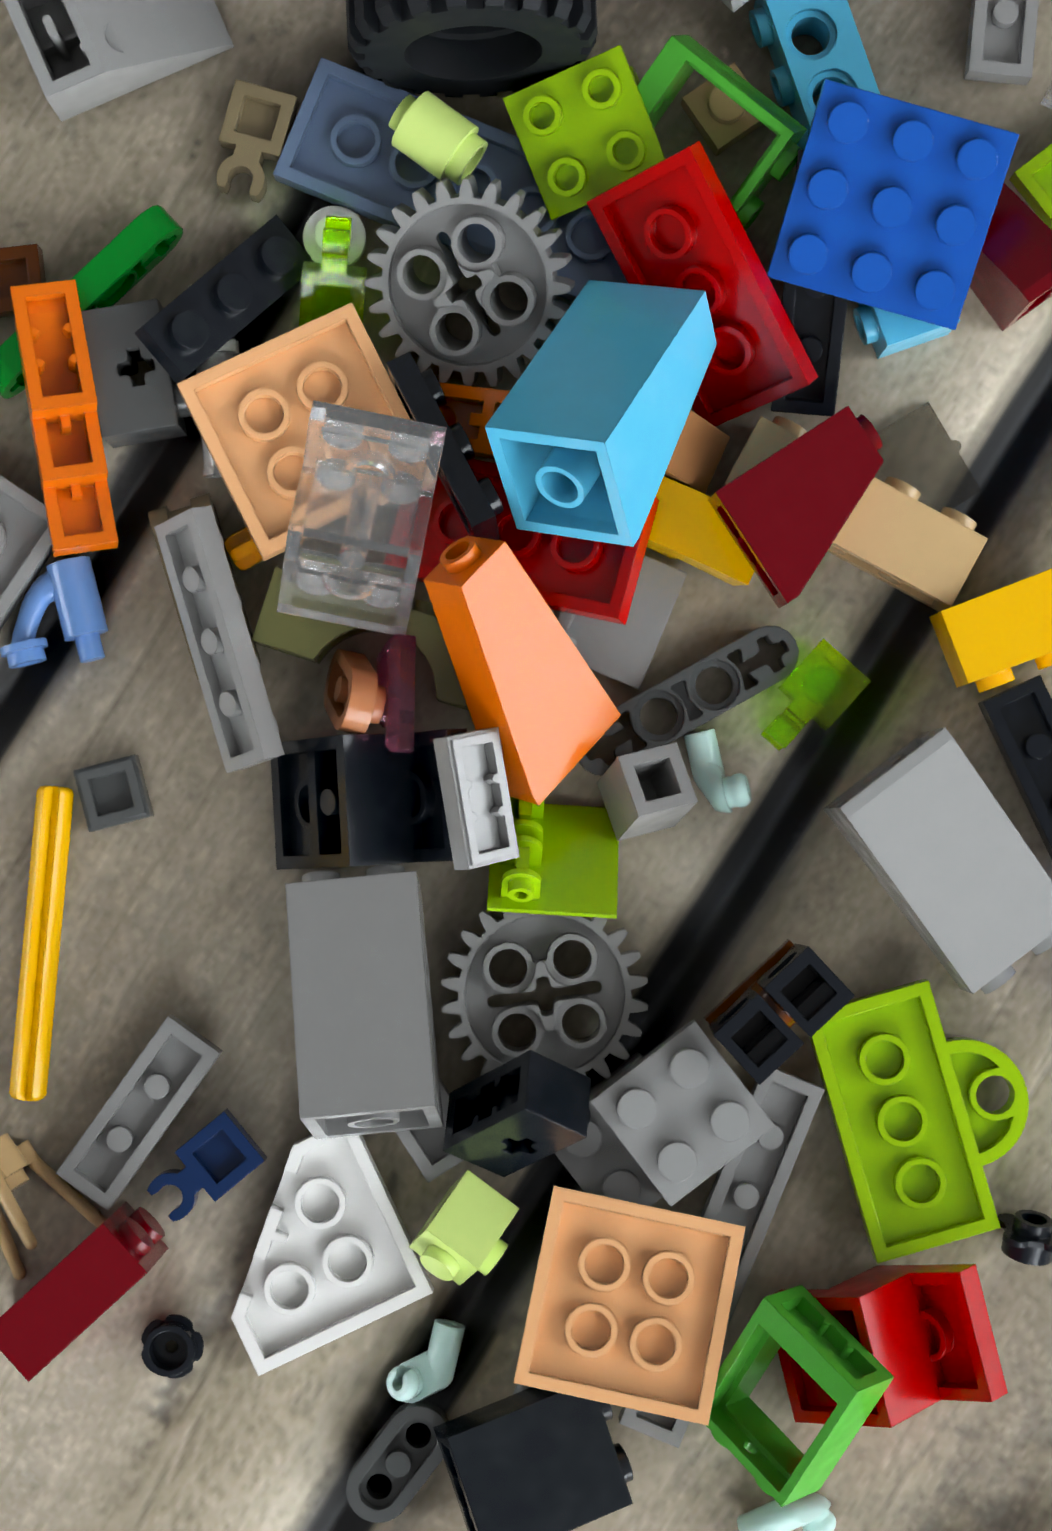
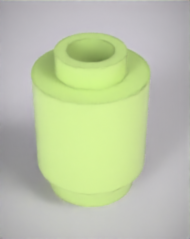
[389,91,488,186]

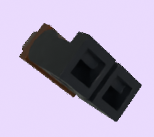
[704,939,855,1085]

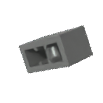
[81,299,191,448]

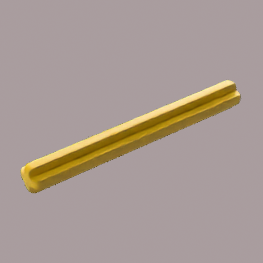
[9,785,74,1101]

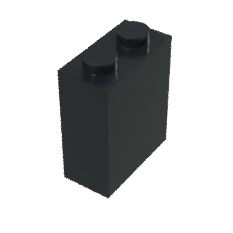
[433,1387,633,1531]

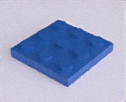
[767,79,1020,330]

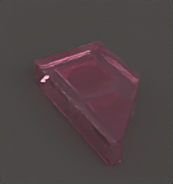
[377,634,416,753]

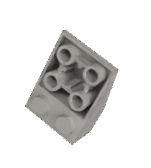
[3,0,234,122]

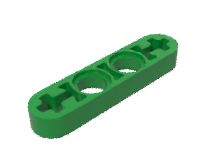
[0,205,183,399]

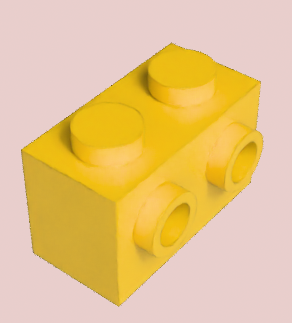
[929,569,1052,693]

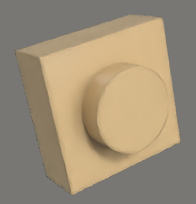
[681,62,763,156]

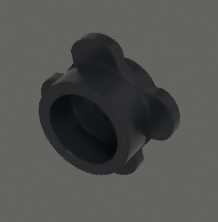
[998,1210,1052,1266]

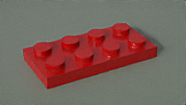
[586,140,818,427]
[382,459,659,625]

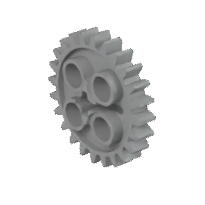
[365,175,575,387]
[441,910,648,1079]

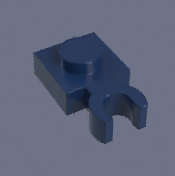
[147,1108,267,1222]

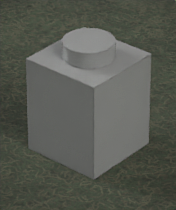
[597,742,698,841]

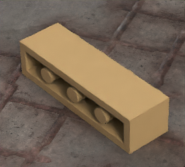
[722,416,988,612]

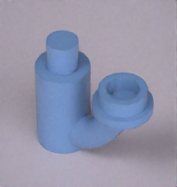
[0,556,108,669]

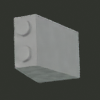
[823,727,1052,994]
[285,864,444,1139]

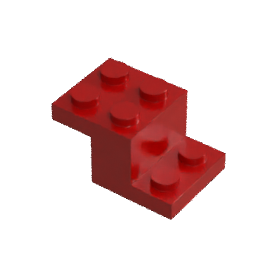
[768,1264,1008,1428]

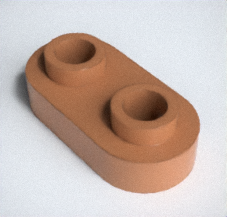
[324,649,386,734]

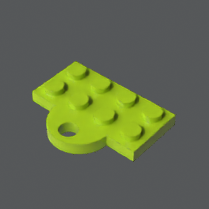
[809,979,1029,1264]

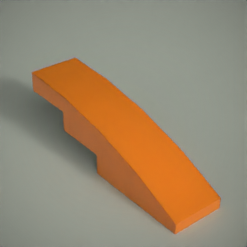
[10,279,118,557]

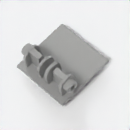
[551,555,687,690]

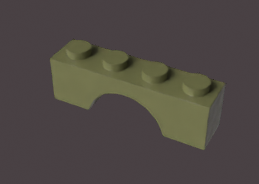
[252,561,469,711]

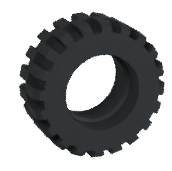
[346,0,598,98]

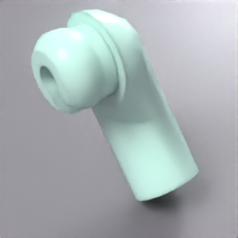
[684,728,752,813]
[386,1319,465,1403]
[737,1492,836,1531]

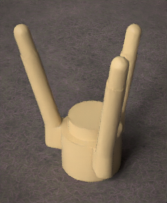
[0,1133,106,1280]

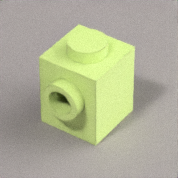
[409,1170,520,1286]

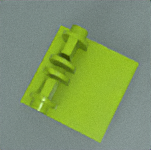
[503,45,666,220]
[487,797,619,919]

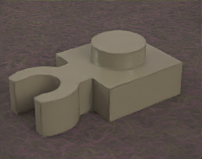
[216,79,299,203]

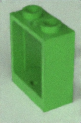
[637,35,808,231]
[706,1285,894,1507]

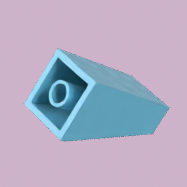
[485,280,717,547]

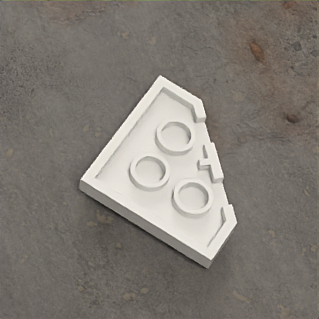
[231,1134,434,1376]

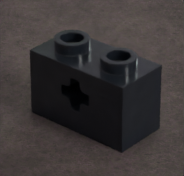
[443,1050,591,1177]

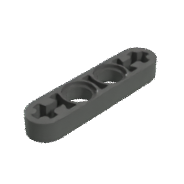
[579,625,799,776]

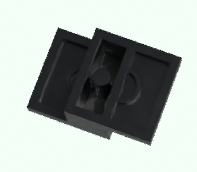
[271,728,467,870]

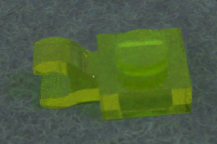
[299,215,367,326]
[760,638,871,751]

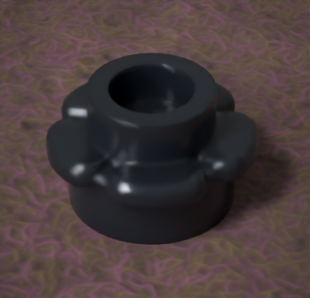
[141,1314,204,1379]

